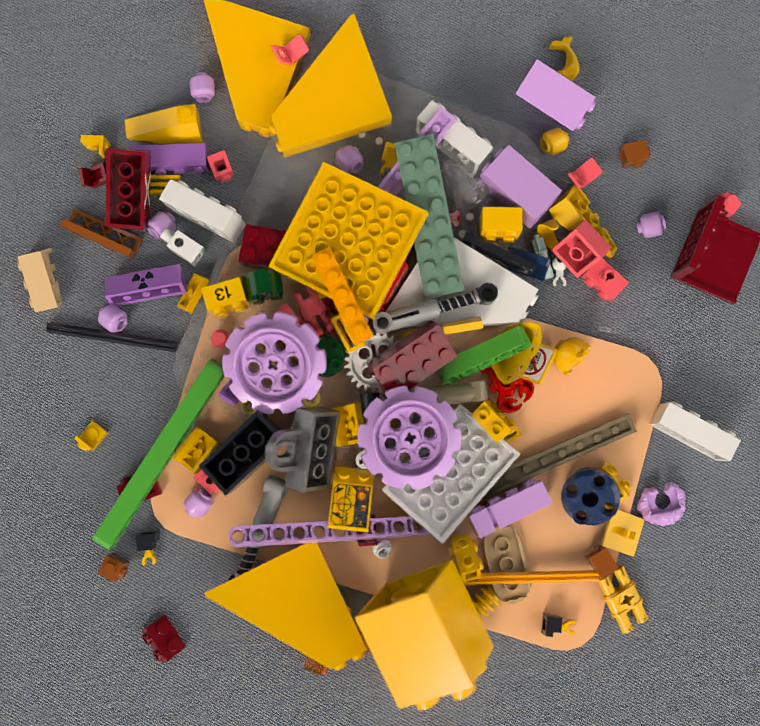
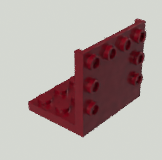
[670,194,760,305]

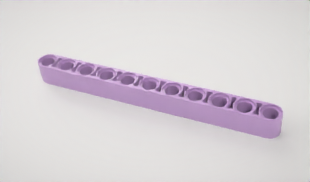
[228,516,432,547]

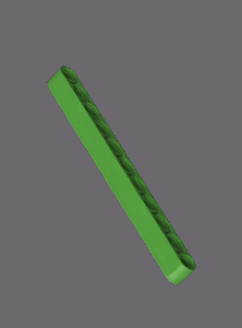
[92,358,225,551]

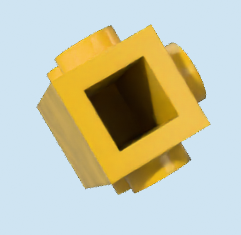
[448,533,484,582]

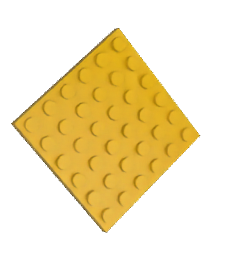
[268,162,429,320]

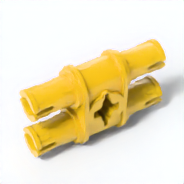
[597,565,649,634]

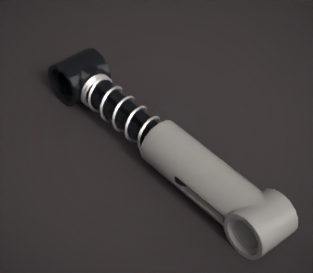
[373,283,498,334]
[227,475,289,582]

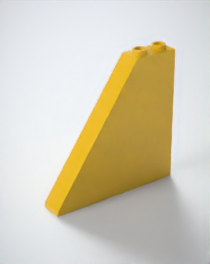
[204,0,311,137]
[269,14,392,158]
[204,543,367,671]

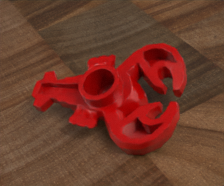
[480,366,534,414]

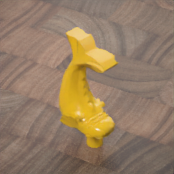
[549,37,579,81]

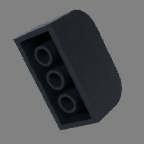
[199,410,282,496]

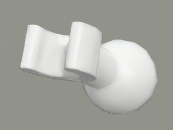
[552,257,566,286]

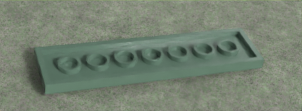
[394,134,464,299]

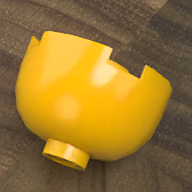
[554,337,592,376]

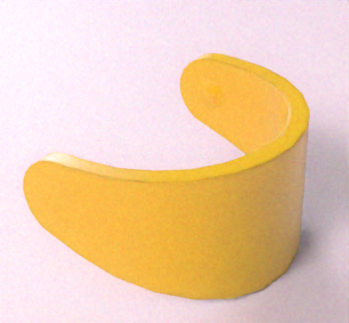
[537,219,559,250]

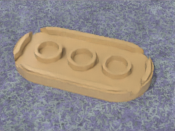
[482,525,531,604]

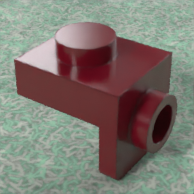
[78,162,106,189]

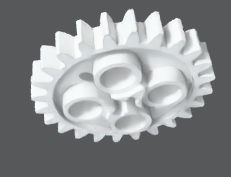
[344,332,399,393]

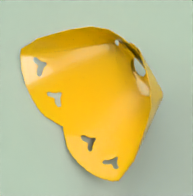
[492,322,542,384]

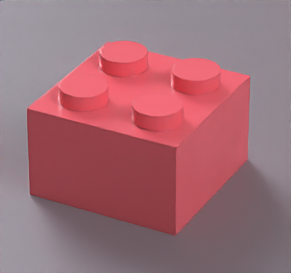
[552,219,612,278]

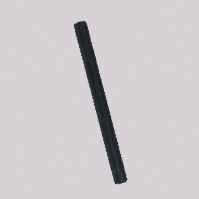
[46,322,178,352]

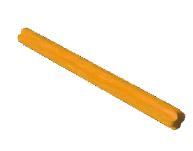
[463,570,599,585]

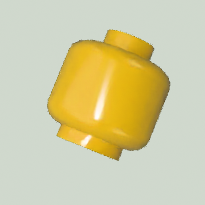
[540,128,569,155]

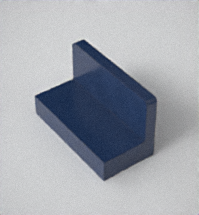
[508,248,551,281]

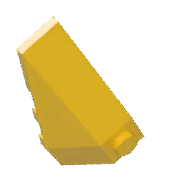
[125,104,203,145]

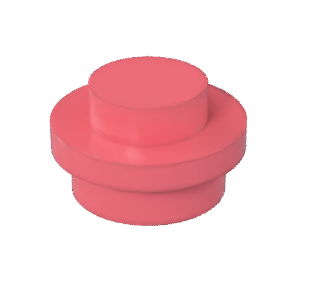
[211,329,230,349]

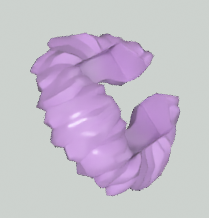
[637,482,686,527]

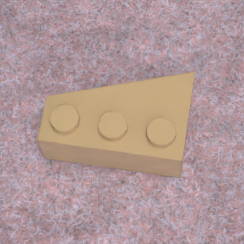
[17,247,63,312]

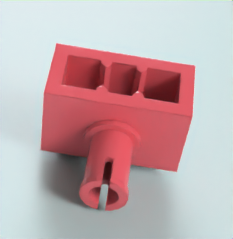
[581,258,629,302]

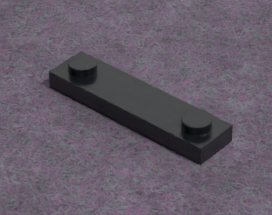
[462,232,537,275]

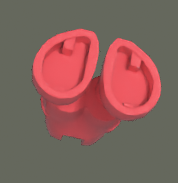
[293,286,342,337]

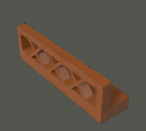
[60,208,143,260]

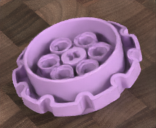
[222,311,327,414]
[357,386,461,489]

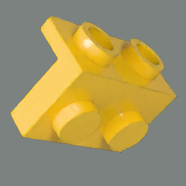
[331,403,364,447]
[173,427,221,475]

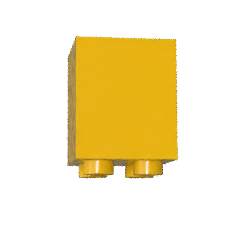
[355,560,494,710]

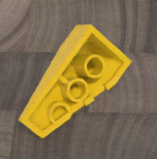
[549,184,618,258]

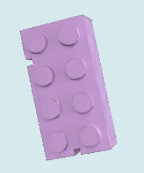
[467,478,552,538]

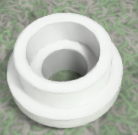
[372,540,392,559]

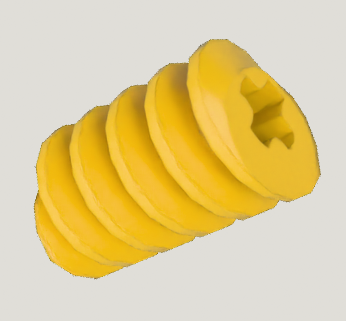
[471,584,501,620]

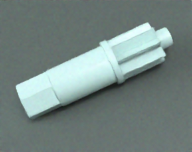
[532,234,554,280]

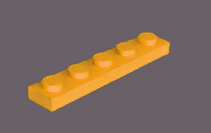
[312,247,374,345]

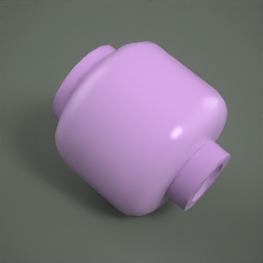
[190,72,215,103]
[335,145,363,174]
[147,211,176,240]
[637,212,666,238]
[98,304,127,333]
[184,488,213,517]

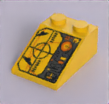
[328,466,374,532]

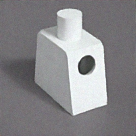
[160,228,205,267]

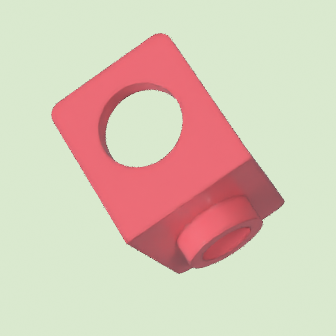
[272,34,309,65]
[568,158,603,189]

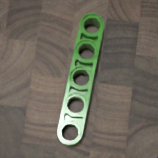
[437,326,531,385]

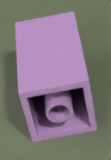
[515,59,597,131]
[479,145,562,229]

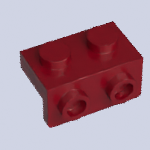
[141,615,187,664]

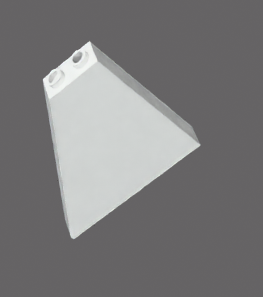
[378,238,539,330]

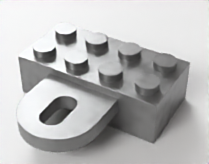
[265,406,340,492]

